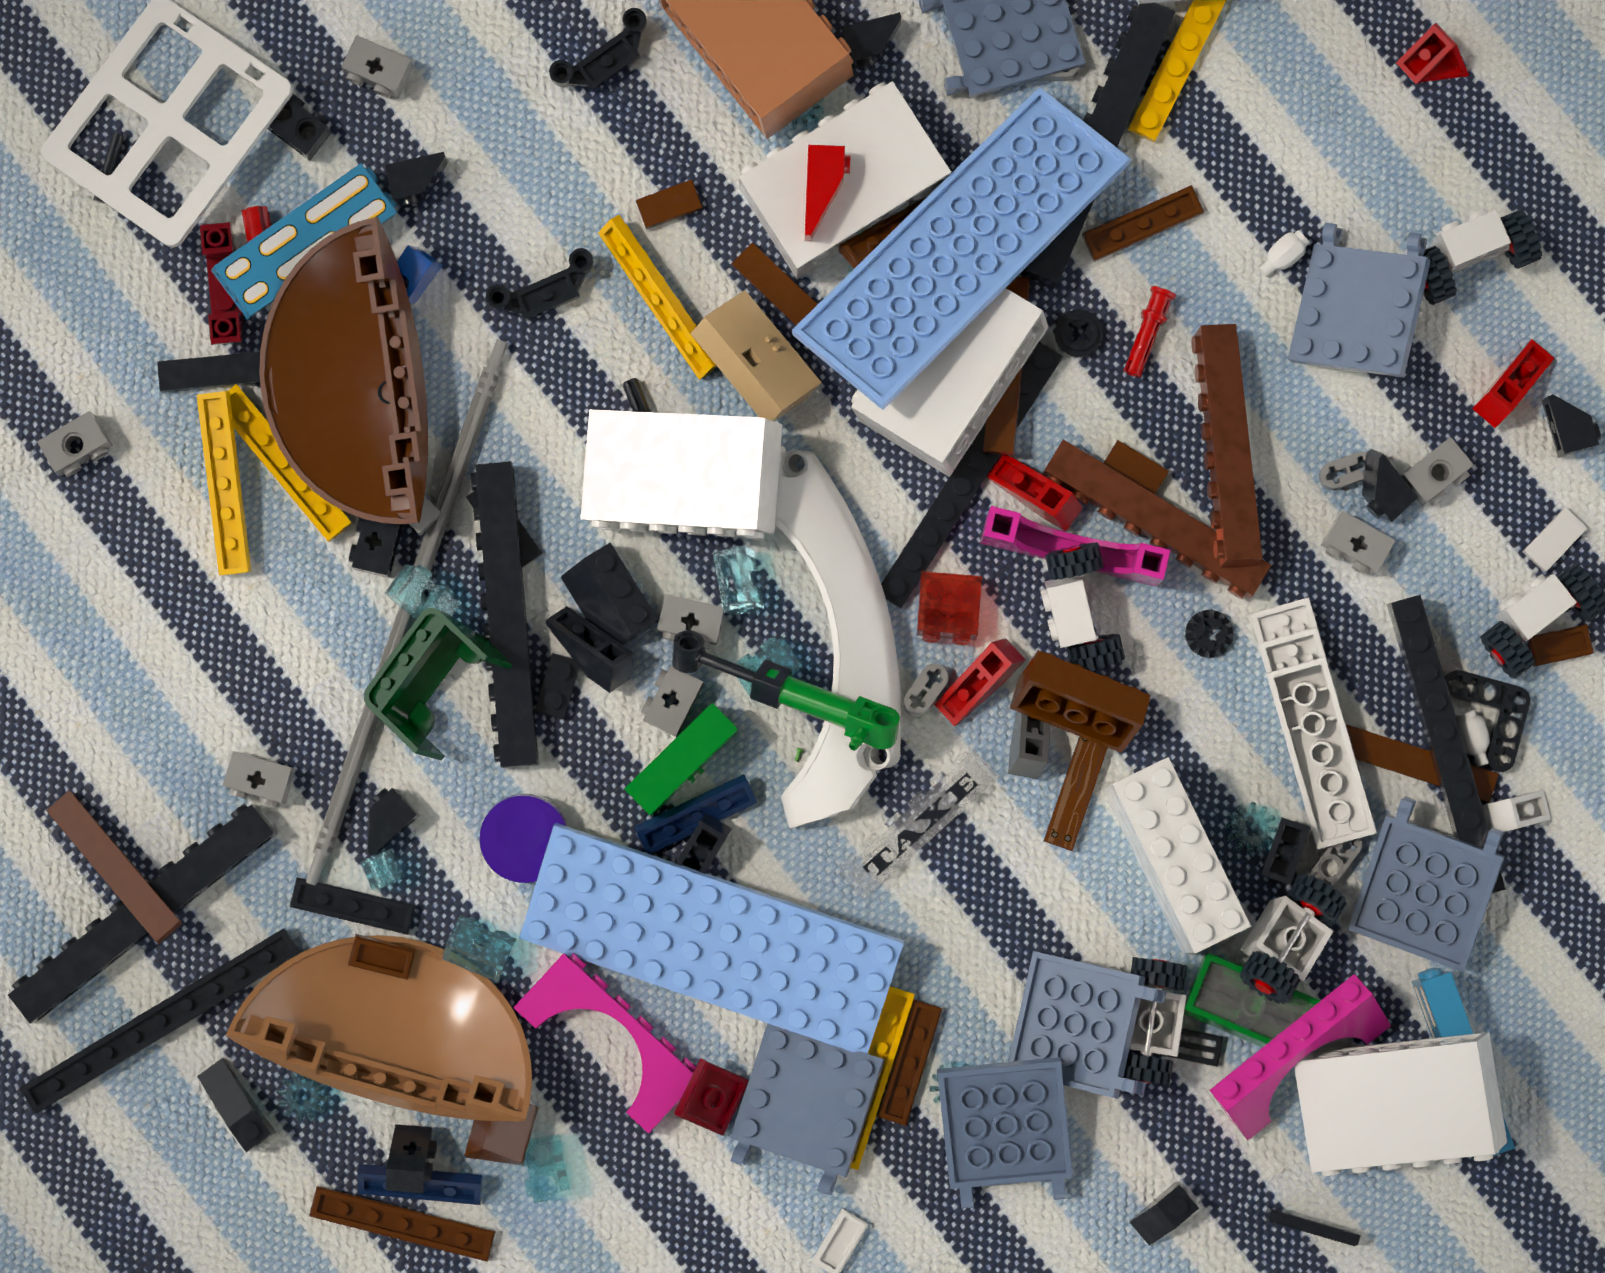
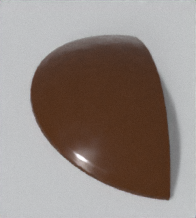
[259,217,428,524]

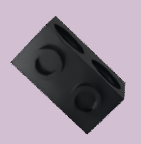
[267,93,332,161]

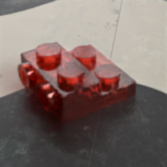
[916,571,982,645]

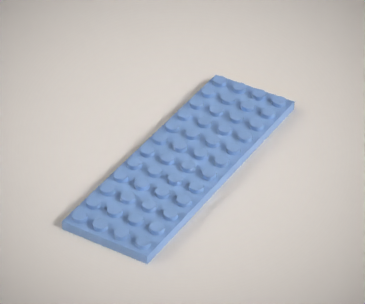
[792,87,1130,410]
[519,823,905,1054]

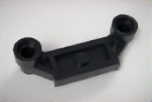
[549,8,647,92]
[486,248,594,322]

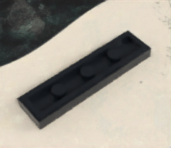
[289,877,416,935]

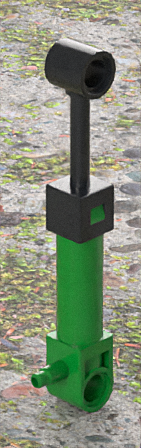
[672,630,900,751]

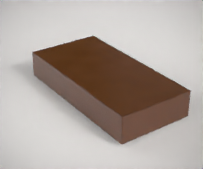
[636,179,702,230]
[1104,440,1169,494]
[1527,624,1594,667]
[348,934,416,980]

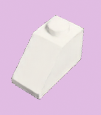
[1482,790,1551,832]

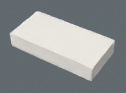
[1522,507,1587,572]
[811,1208,869,1273]

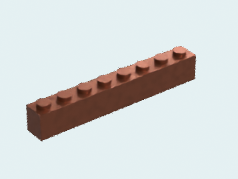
[1191,324,1262,567]
[1042,439,1271,599]

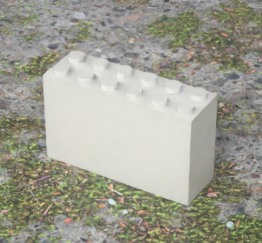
[739,81,951,279]
[851,288,1048,477]
[581,409,782,539]
[1103,757,1251,954]
[1294,1032,1507,1176]

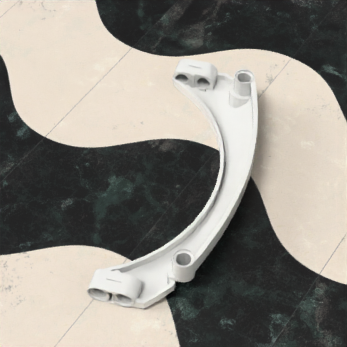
[775,446,901,829]

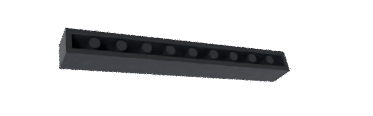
[1023,3,1176,289]
[470,461,539,768]
[1387,594,1506,893]
[8,804,278,1024]

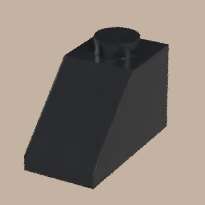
[841,12,901,70]
[385,152,448,208]
[1541,394,1601,458]
[1362,449,1418,522]
[368,788,420,857]
[1129,1182,1199,1246]

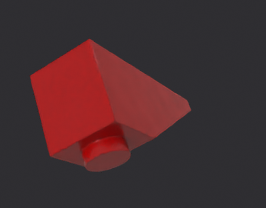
[804,144,851,241]
[1472,339,1555,428]
[986,454,1083,532]
[934,638,1026,726]

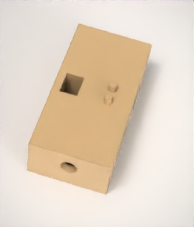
[691,290,822,422]

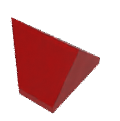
[1396,23,1469,84]

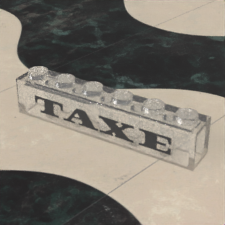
[838,750,999,900]

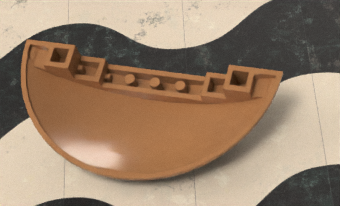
[226,935,532,1122]

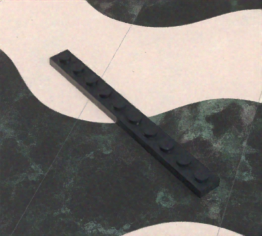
[881,341,1063,609]
[20,928,301,1114]

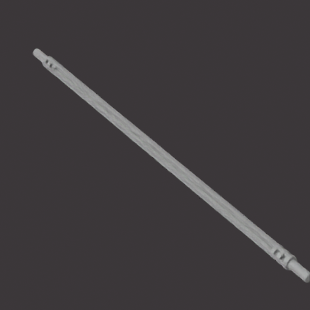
[306,339,508,885]

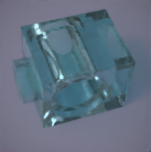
[361,850,404,891]

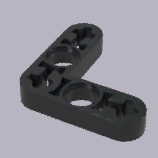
[1445,670,1531,772]

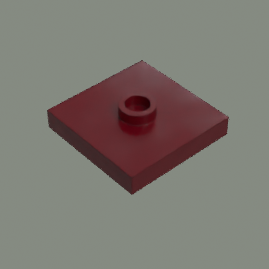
[674,1058,749,1136]

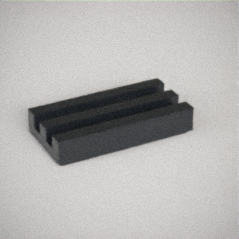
[1157,1028,1223,1067]

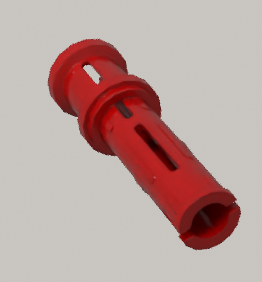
[1123,286,1177,378]

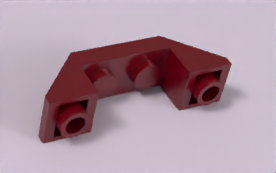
[200,222,244,345]

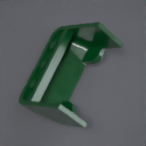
[364,608,513,761]

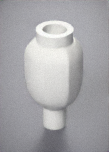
[1259,230,1310,277]
[1457,710,1490,767]

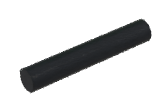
[93,133,125,204]

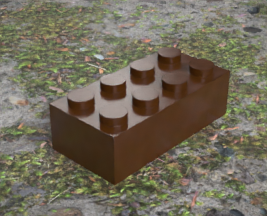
[1010,650,1151,753]

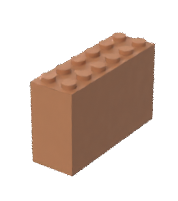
[659,0,854,139]

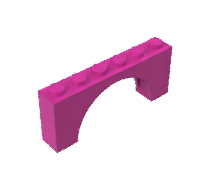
[980,506,1171,587]
[513,953,696,1133]
[1209,974,1391,1141]

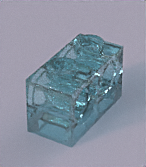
[521,1133,573,1203]

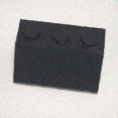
[561,542,659,645]

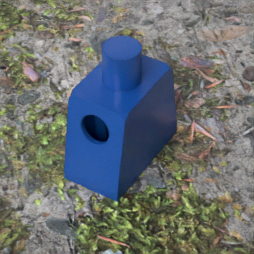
[397,245,443,304]

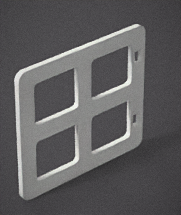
[41,0,293,248]

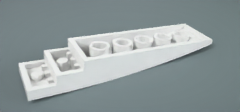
[1250,597,1377,850]

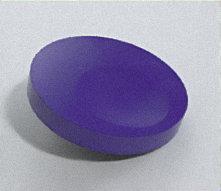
[480,794,567,883]

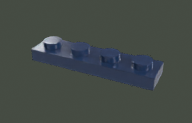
[634,774,758,854]
[358,1164,482,1205]

